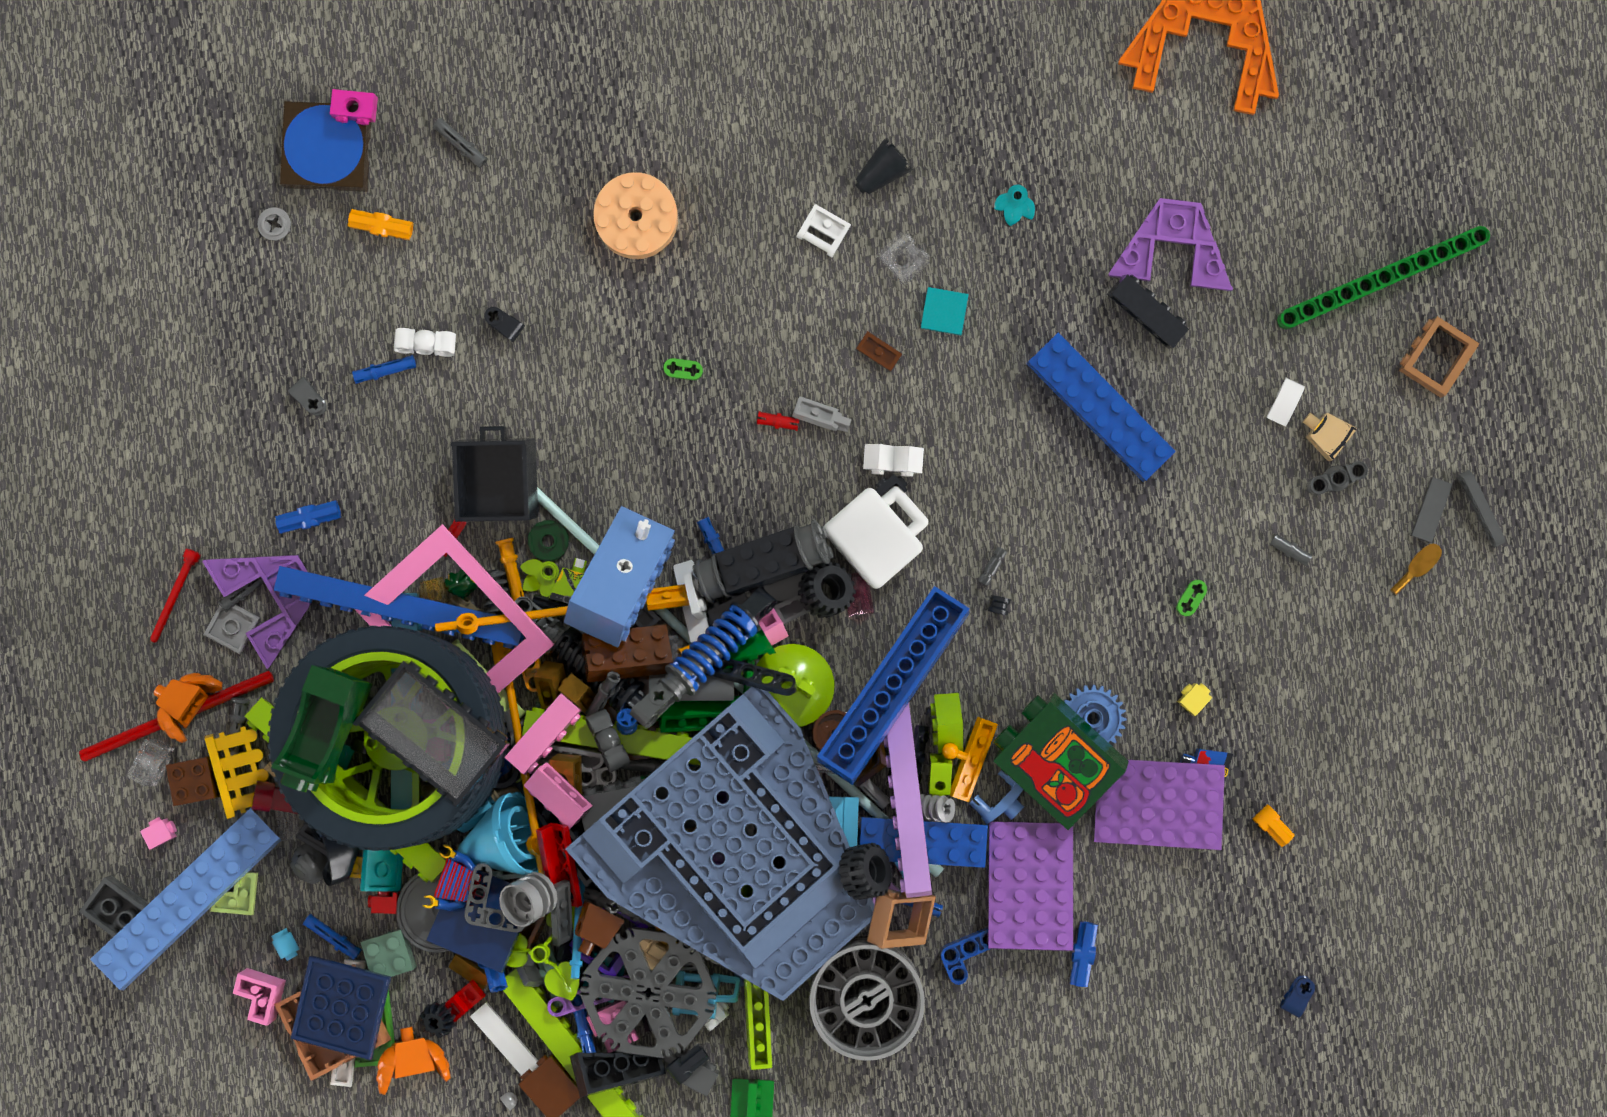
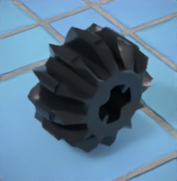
[420,1001,456,1038]

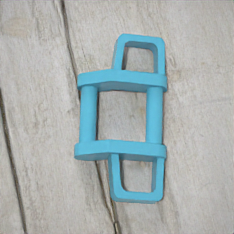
[672,970,741,1019]

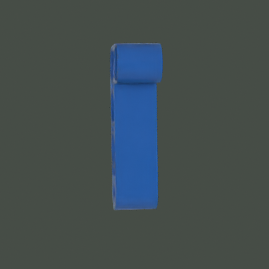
[940,927,990,985]

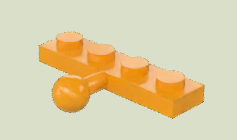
[942,716,998,802]

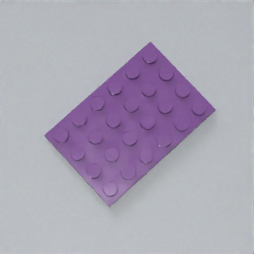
[1094,760,1225,850]
[988,822,1073,951]

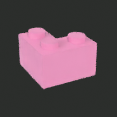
[233,968,286,1026]

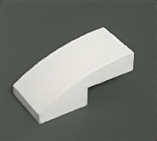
[1267,378,1305,427]

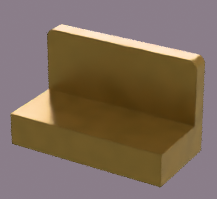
[449,954,488,990]

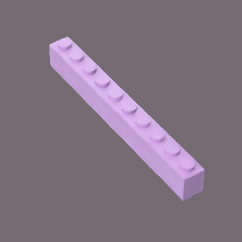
[884,703,932,898]

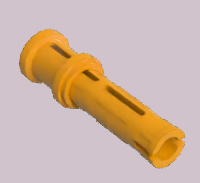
[495,538,524,601]

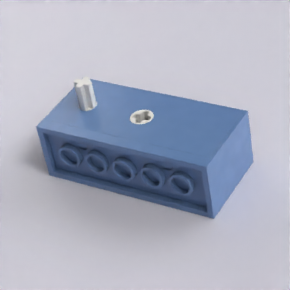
[564,506,675,648]

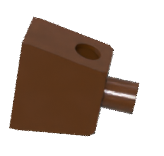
[574,901,625,956]

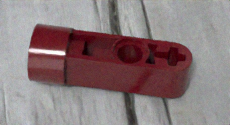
[251,780,298,814]

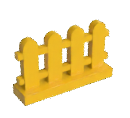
[205,726,269,819]

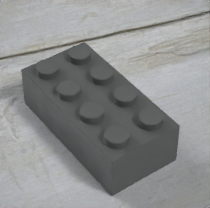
[79,875,149,937]

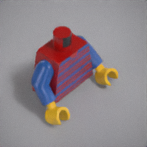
[422,844,485,911]

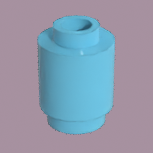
[271,928,300,961]

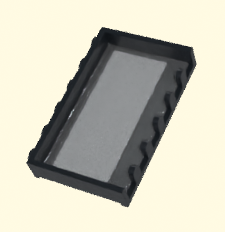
[353,660,509,807]

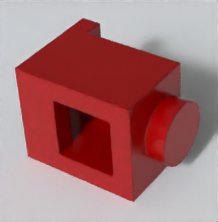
[368,891,400,914]

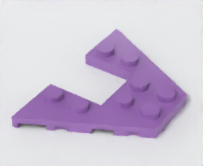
[1108,198,1233,291]
[202,555,311,669]

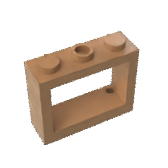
[1399,316,1479,398]
[867,889,936,949]

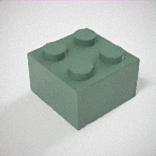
[360,928,417,977]

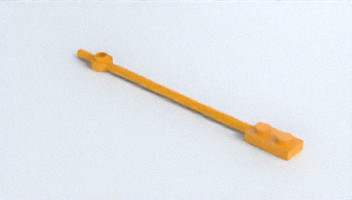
[435,584,689,634]
[491,641,544,874]

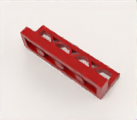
[536,823,583,908]

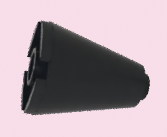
[855,138,913,194]

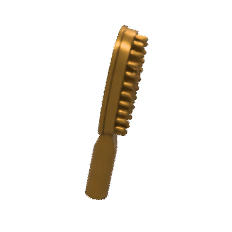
[1390,544,1442,595]

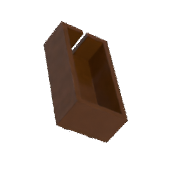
[581,624,673,682]

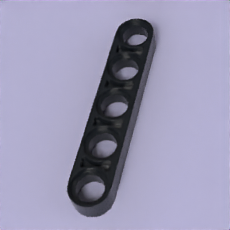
[705,658,797,696]

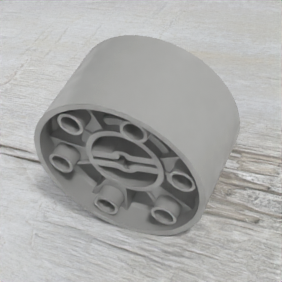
[810,937,925,1061]

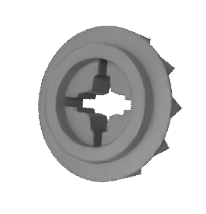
[257,207,291,241]

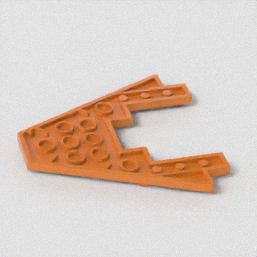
[1118,0,1279,115]

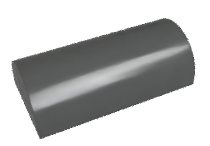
[649,672,734,701]

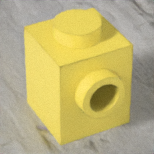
[1177,683,1212,716]

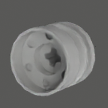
[499,872,557,927]

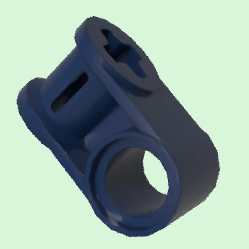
[1280,975,1315,1018]

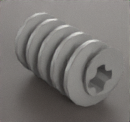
[920,794,955,823]

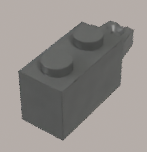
[662,1051,719,1097]

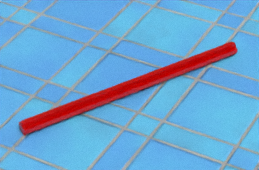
[79,671,274,761]

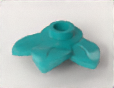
[994,184,1035,226]

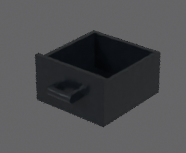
[450,426,538,522]

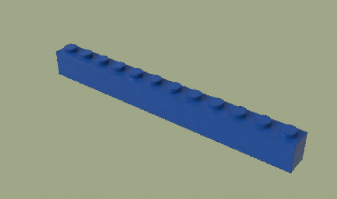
[274,566,524,649]

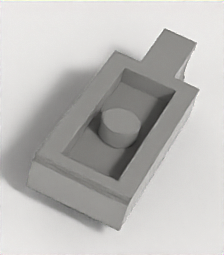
[792,396,851,432]

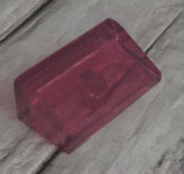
[848,573,874,616]

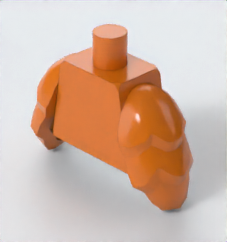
[154,673,222,743]
[376,1027,451,1095]

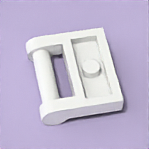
[796,204,851,257]

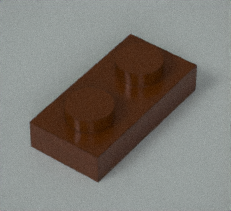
[856,331,902,372]

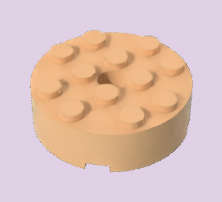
[594,172,678,259]

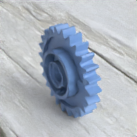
[1063,685,1127,743]

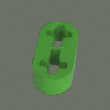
[664,358,703,380]
[1176,580,1207,616]

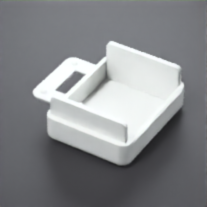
[824,486,928,589]

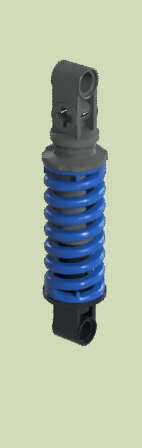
[630,587,777,729]

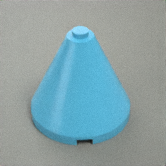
[457,792,542,875]

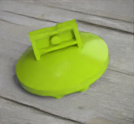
[756,644,835,727]

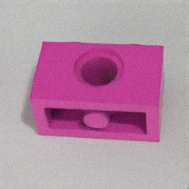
[330,89,378,125]

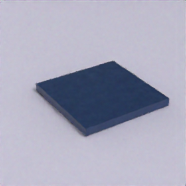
[426,870,520,973]
[291,955,391,1060]

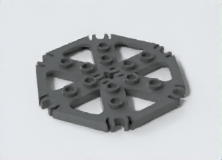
[580,926,717,1058]

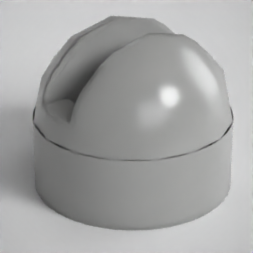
[500,1092,518,1111]

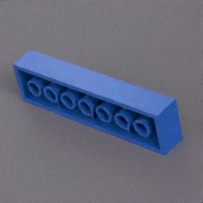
[1027,332,1176,482]

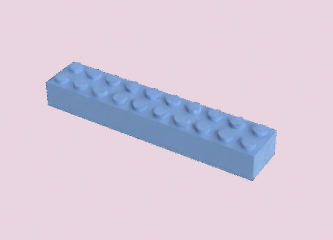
[90,808,281,991]

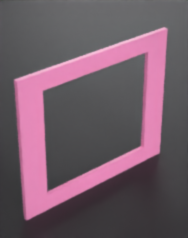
[355,524,554,709]

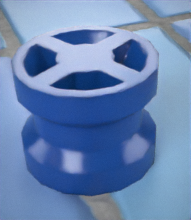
[616,708,638,735]

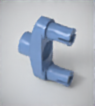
[969,770,1024,824]

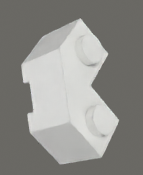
[863,444,924,477]

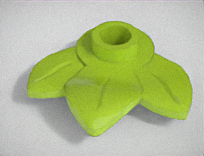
[520,559,559,597]

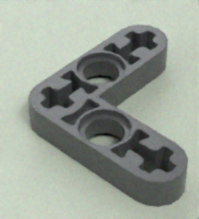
[464,863,525,932]

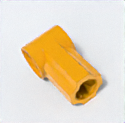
[1252,804,1295,847]

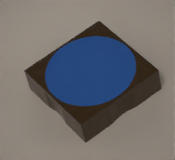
[280,101,371,192]

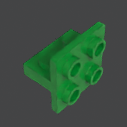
[730,1078,774,1117]

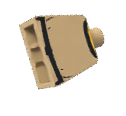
[1303,413,1357,461]

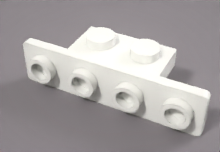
[673,560,709,642]

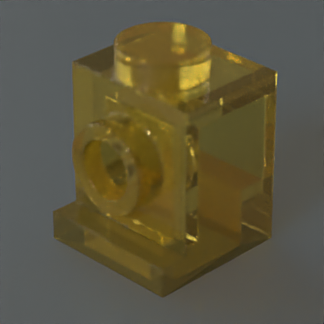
[420,577,449,603]

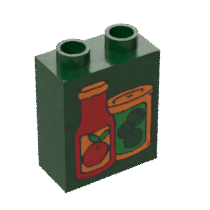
[993,693,1129,830]

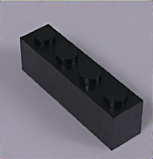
[1107,274,1189,349]

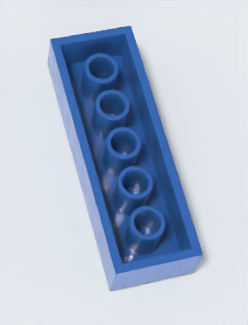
[858,817,988,868]

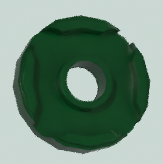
[528,520,569,561]

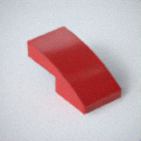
[446,979,486,1022]

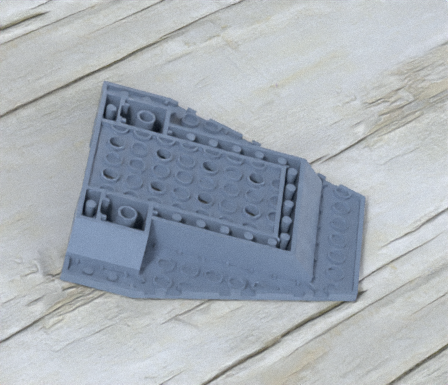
[565,687,875,1001]

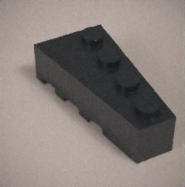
[570,1052,666,1098]

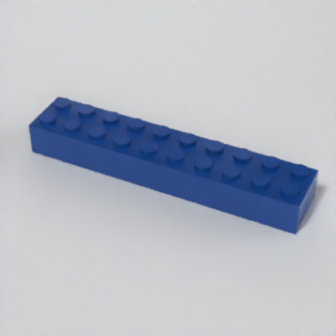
[817,586,970,785]

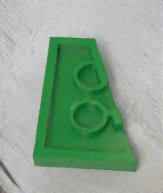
[724,627,776,669]

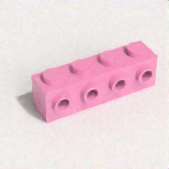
[504,693,582,775]

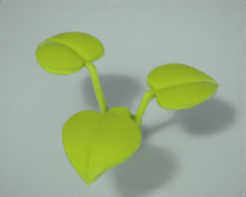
[507,906,580,1001]

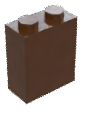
[518,1054,580,1117]

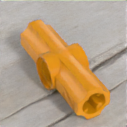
[348,209,414,240]

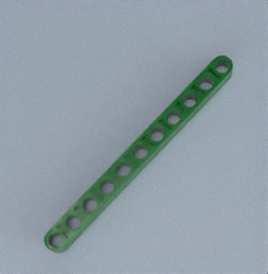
[1277,226,1490,330]

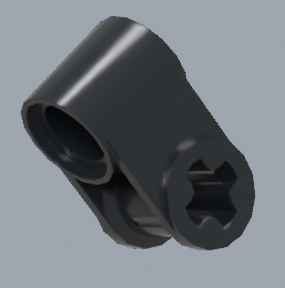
[484,307,525,343]

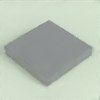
[203,605,261,655]

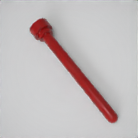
[150,548,201,643]

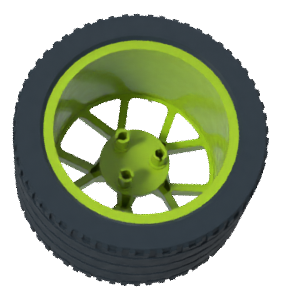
[267,626,508,851]

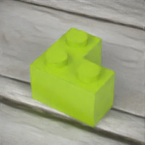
[930,693,963,754]

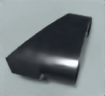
[311,829,359,886]

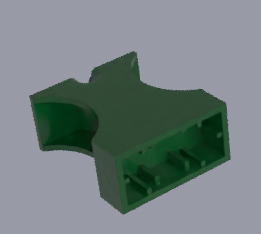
[271,665,373,792]

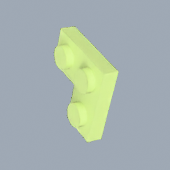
[210,872,258,915]

